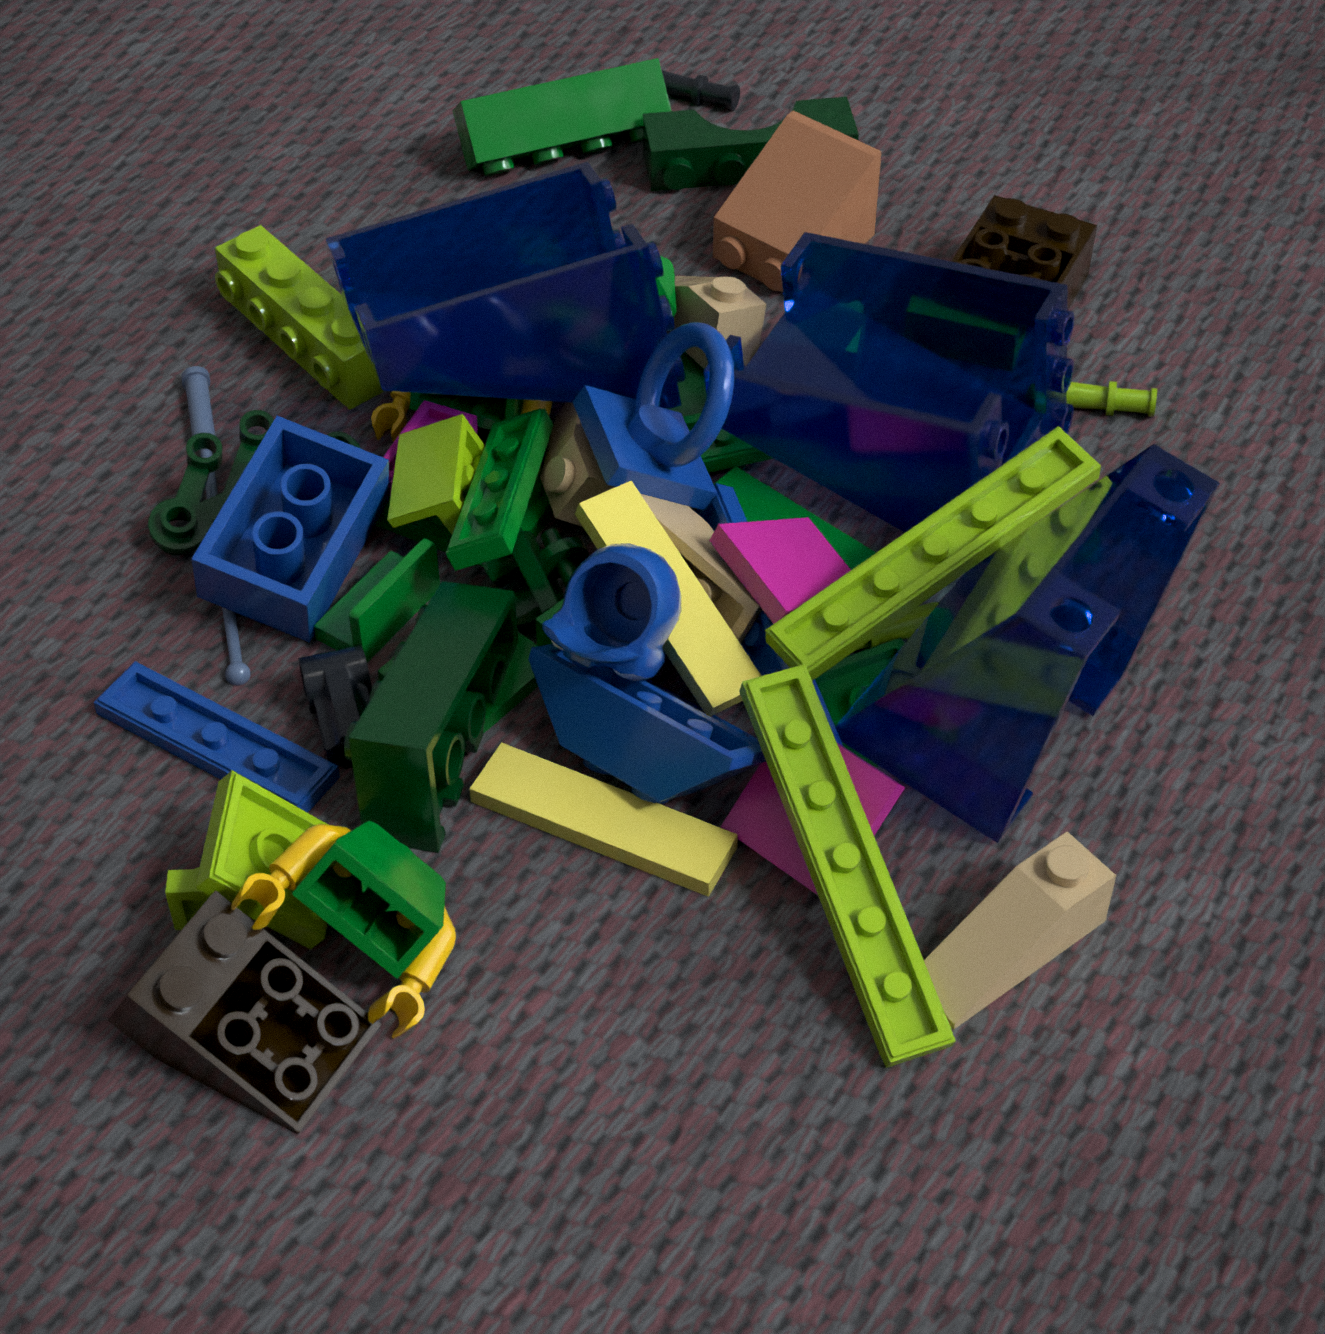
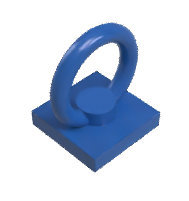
[572,322,734,510]

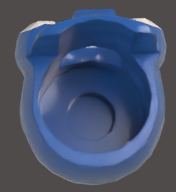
[542,543,681,681]

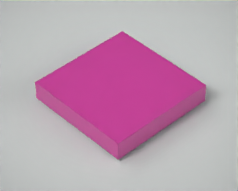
[709,517,851,624]
[721,743,905,895]

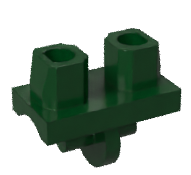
[482,527,589,635]

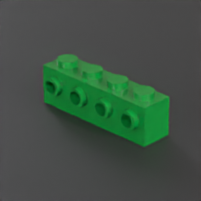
[452,58,672,176]

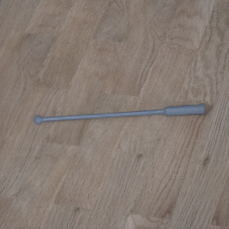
[181,366,251,686]

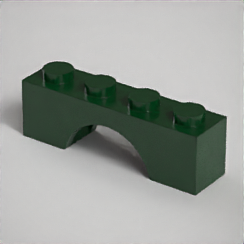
[643,96,859,191]

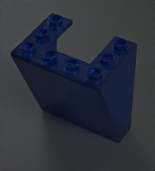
[326,161,685,409]
[704,232,1075,570]
[835,444,1220,843]

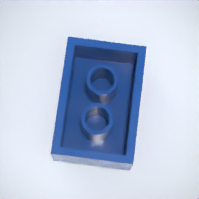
[191,416,389,643]

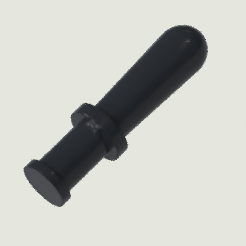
[662,70,740,111]

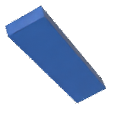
[93,661,340,813]

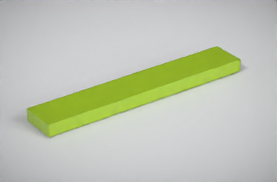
[765,426,1101,681]
[739,664,956,1068]

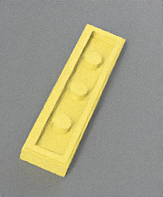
[575,481,761,717]
[470,742,738,897]

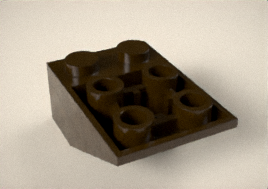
[934,195,1097,325]
[108,890,382,1134]

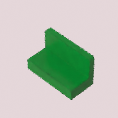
[314,538,440,663]

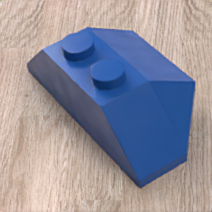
[528,644,766,803]

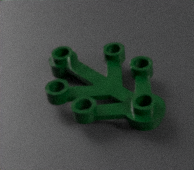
[148,410,361,555]

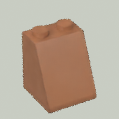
[713,111,882,301]

